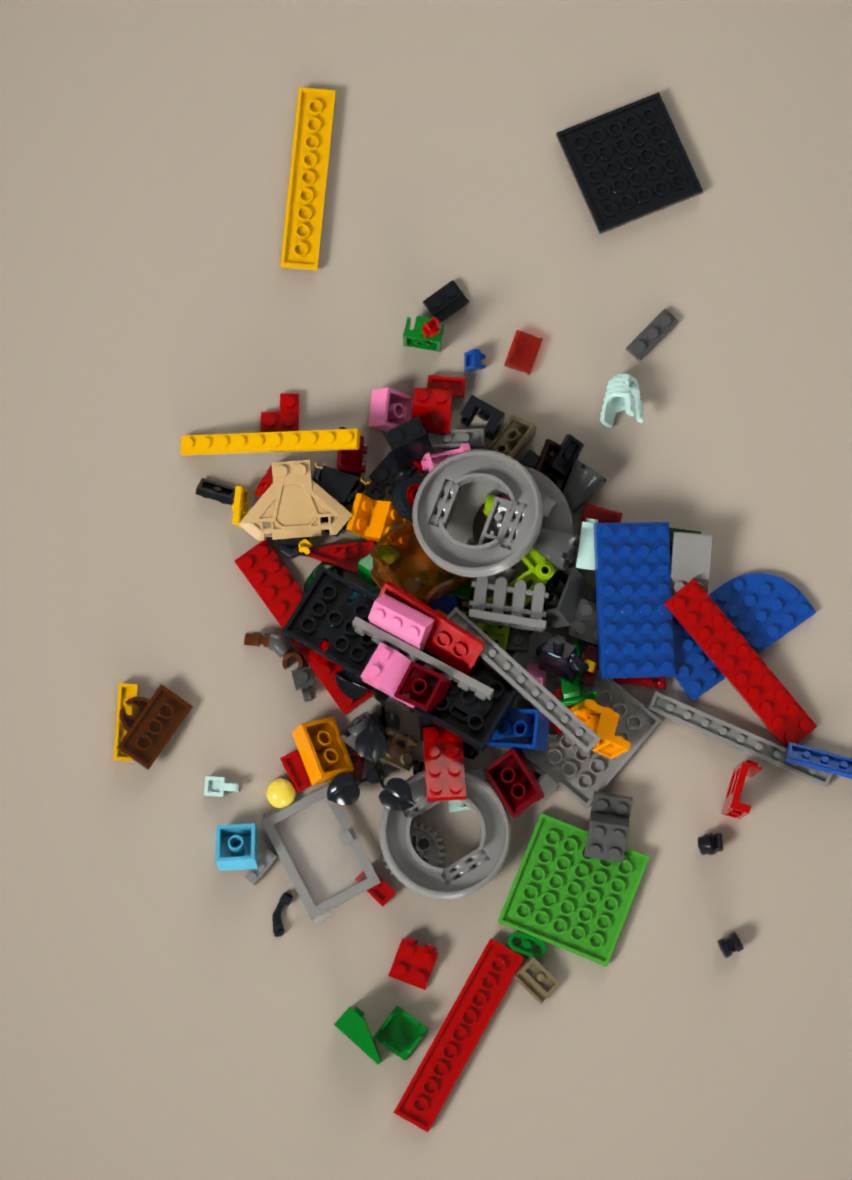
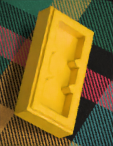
[232,486,250,527]

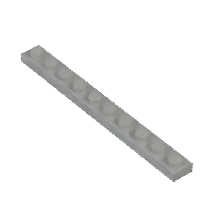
[446,607,601,754]
[648,691,832,788]

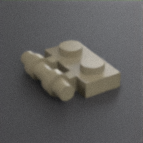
[377,727,418,771]

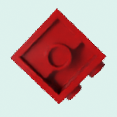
[388,937,439,990]

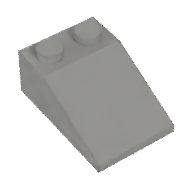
[670,532,713,594]

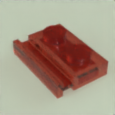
[504,330,542,375]

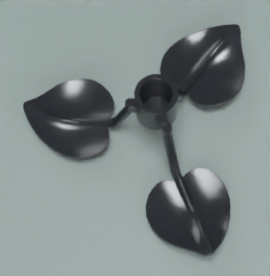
[335,670,400,740]
[327,724,415,810]

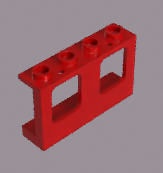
[721,760,762,819]

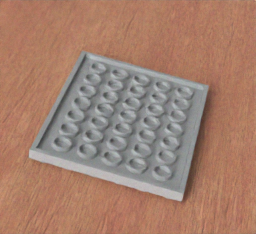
[510,625,661,809]

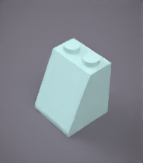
[575,518,598,570]

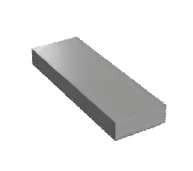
[428,428,485,450]

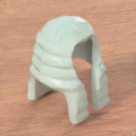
[600,373,644,428]

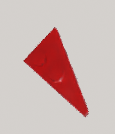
[306,540,375,575]

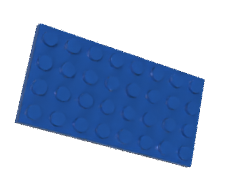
[593,522,675,679]

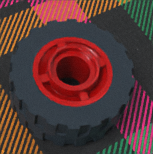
[392,476,423,521]

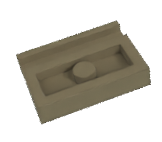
[512,956,561,1005]

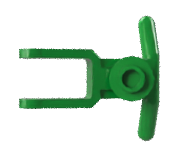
[559,641,599,706]

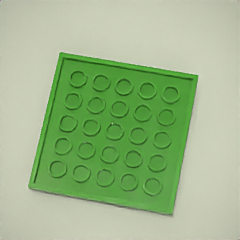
[498,813,650,967]

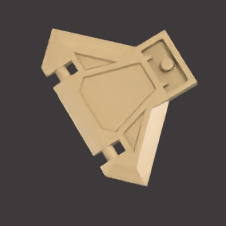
[239,459,353,541]

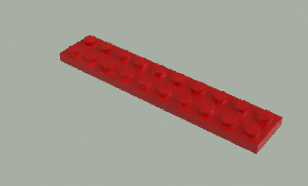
[234,539,374,716]
[664,578,817,748]
[393,938,524,1132]

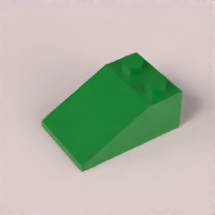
[334,1006,382,1065]

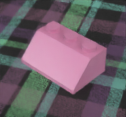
[368,593,435,652]

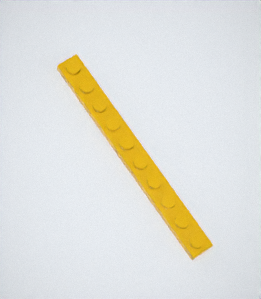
[180,429,360,456]

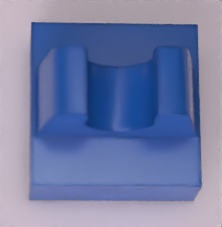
[464,349,486,372]

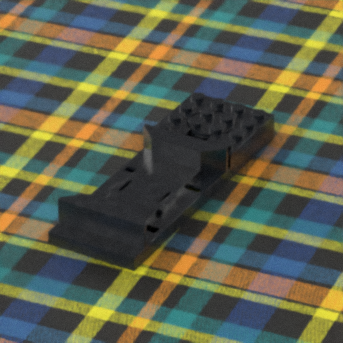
[282,566,519,752]

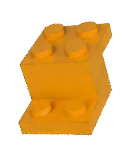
[346,493,413,550]
[569,699,631,759]

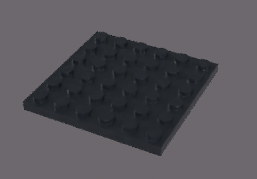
[556,92,703,234]

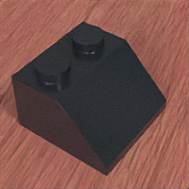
[383,416,434,468]

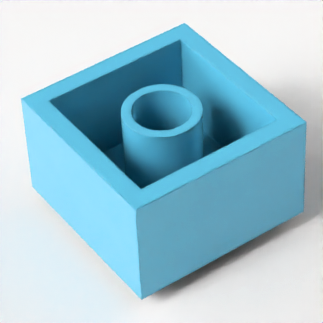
[216,823,259,871]

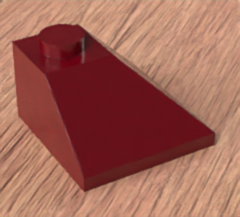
[394,661,452,712]

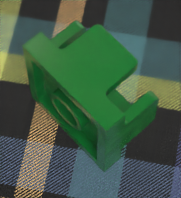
[403,316,445,352]
[374,1005,428,1061]

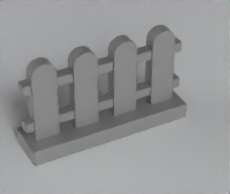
[466,577,549,632]

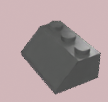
[528,567,587,628]

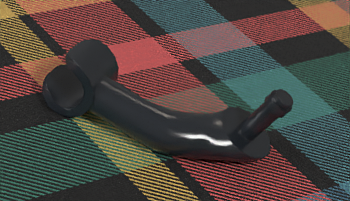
[272,892,293,937]

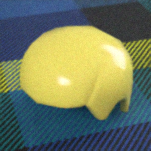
[266,778,296,809]

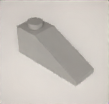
[478,496,513,545]

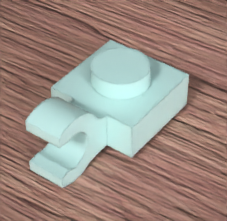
[204,776,239,797]

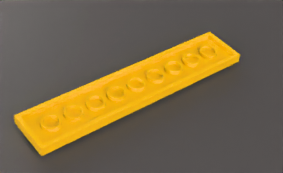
[280,87,336,271]

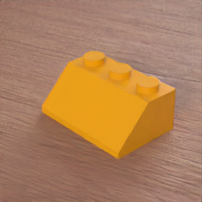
[292,717,354,786]

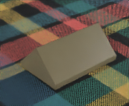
[486,415,537,459]

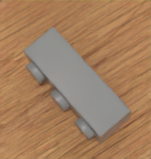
[245,849,278,886]

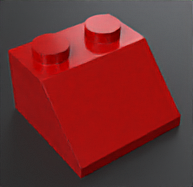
[412,388,453,434]

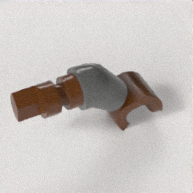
[244,632,305,669]

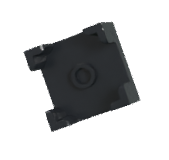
[460,395,505,441]

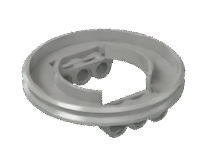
[412,449,543,578]
[446,466,573,591]
[379,770,511,900]

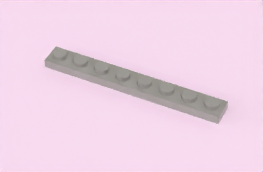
[352,617,494,700]

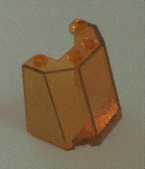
[370,520,472,605]

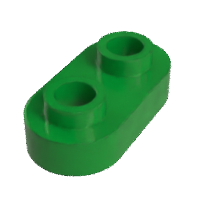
[508,932,546,959]

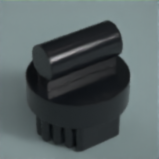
[698,833,723,855]

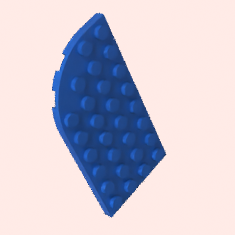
[673,573,816,702]

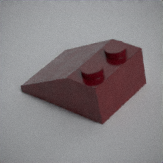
[337,427,368,478]
[483,748,545,819]

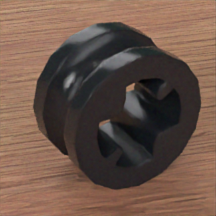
[368,485,385,501]

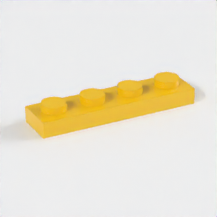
[113,683,139,762]

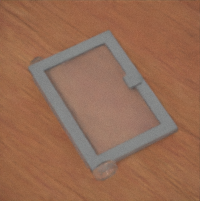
[261,785,381,925]

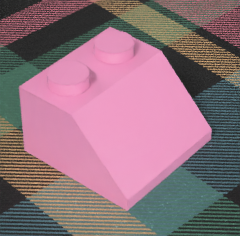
[368,388,414,432]

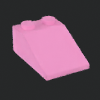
[361,642,415,709]

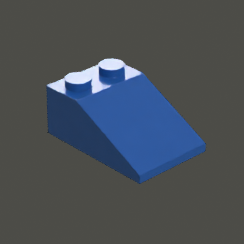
[488,708,550,751]

